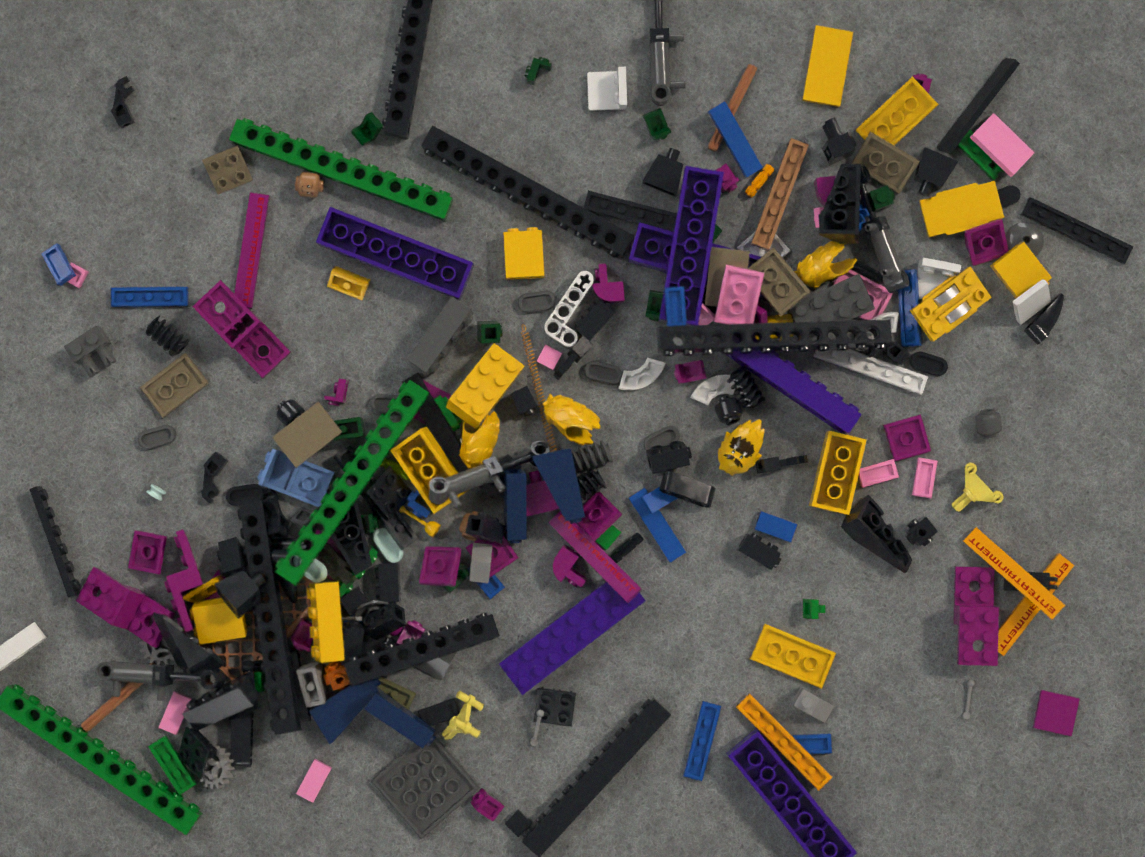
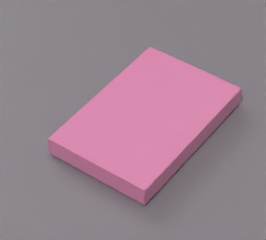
[970,113,1034,177]
[714,265,764,324]
[832,269,894,320]

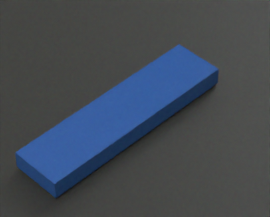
[707,101,763,178]
[898,269,922,347]
[111,287,188,307]
[629,488,686,562]
[683,701,721,781]

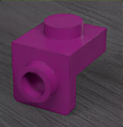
[674,360,707,384]
[290,618,313,652]
[395,620,425,646]

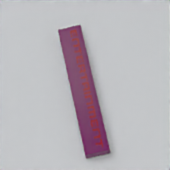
[234,192,270,308]
[548,511,642,603]

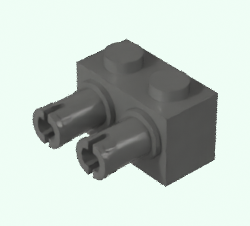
[64,326,116,377]

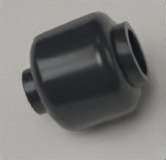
[715,395,743,425]
[277,399,305,426]

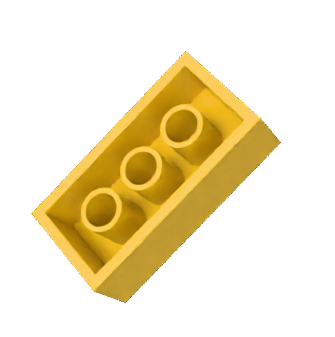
[446,343,525,430]
[390,427,469,514]
[809,431,867,515]
[307,581,344,663]

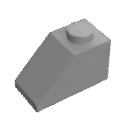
[297,661,326,707]
[791,687,834,723]

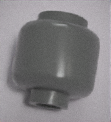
[976,409,1002,438]

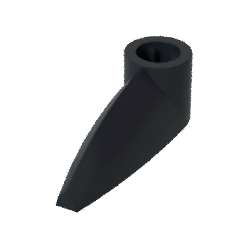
[1024,293,1064,345]
[272,549,297,603]

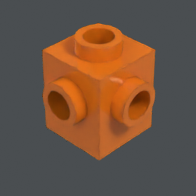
[323,661,350,691]

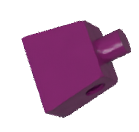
[526,470,559,516]

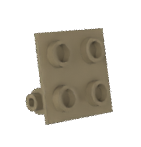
[202,145,253,194]

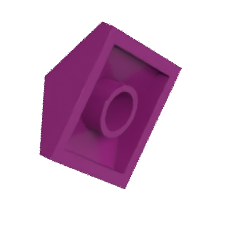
[965,219,1009,266]
[128,530,167,574]

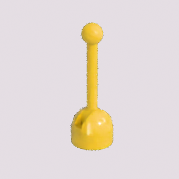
[398,506,441,538]

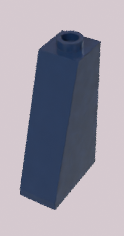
[533,448,585,524]
[502,468,527,543]
[309,679,381,744]
[364,689,436,748]

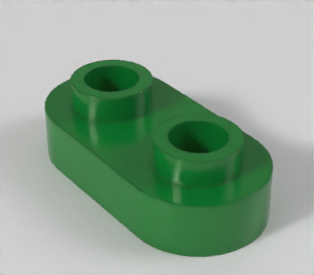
[434,395,462,431]

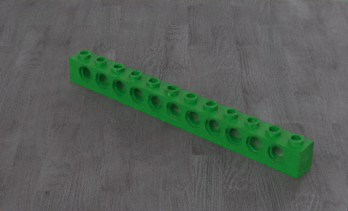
[229,118,453,221]
[275,380,429,586]
[0,684,203,835]

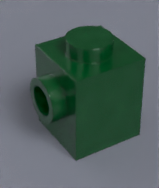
[868,185,895,212]
[477,321,503,343]

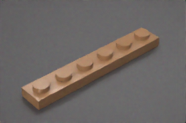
[751,138,809,251]

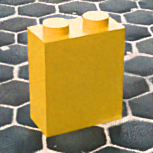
[503,227,545,280]
[990,242,1052,299]
[190,598,248,644]

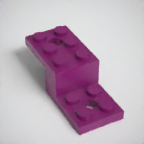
[192,280,291,379]
[164,529,203,632]
[954,566,999,666]
[76,567,175,648]

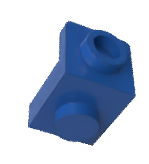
[407,490,432,519]

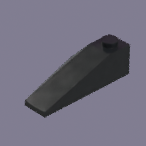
[819,164,861,244]
[316,493,372,576]
[841,495,912,573]
[152,613,225,674]

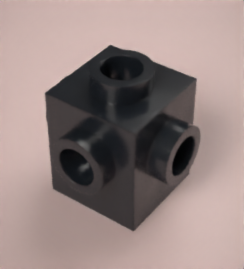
[905,516,938,546]

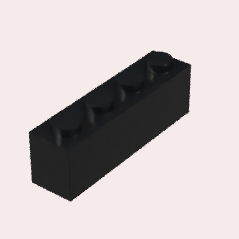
[182,677,260,731]

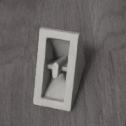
[469,543,492,583]

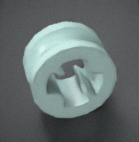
[146,484,166,501]

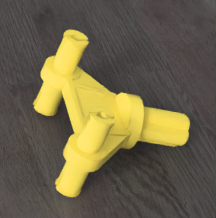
[951,462,1004,512]
[442,690,484,740]

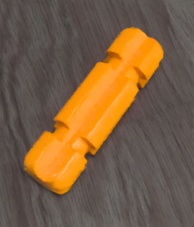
[745,164,774,198]

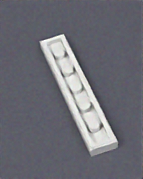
[813,348,928,395]

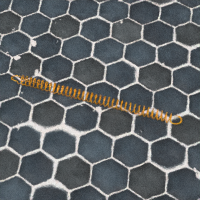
[521,324,557,452]

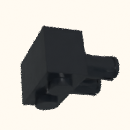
[822,117,856,165]

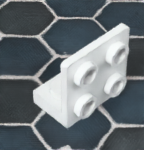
[587,67,627,111]
[917,258,961,300]

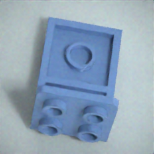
[257,449,335,507]

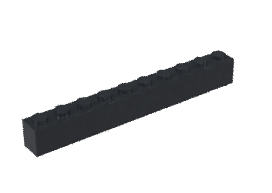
[522,697,671,857]

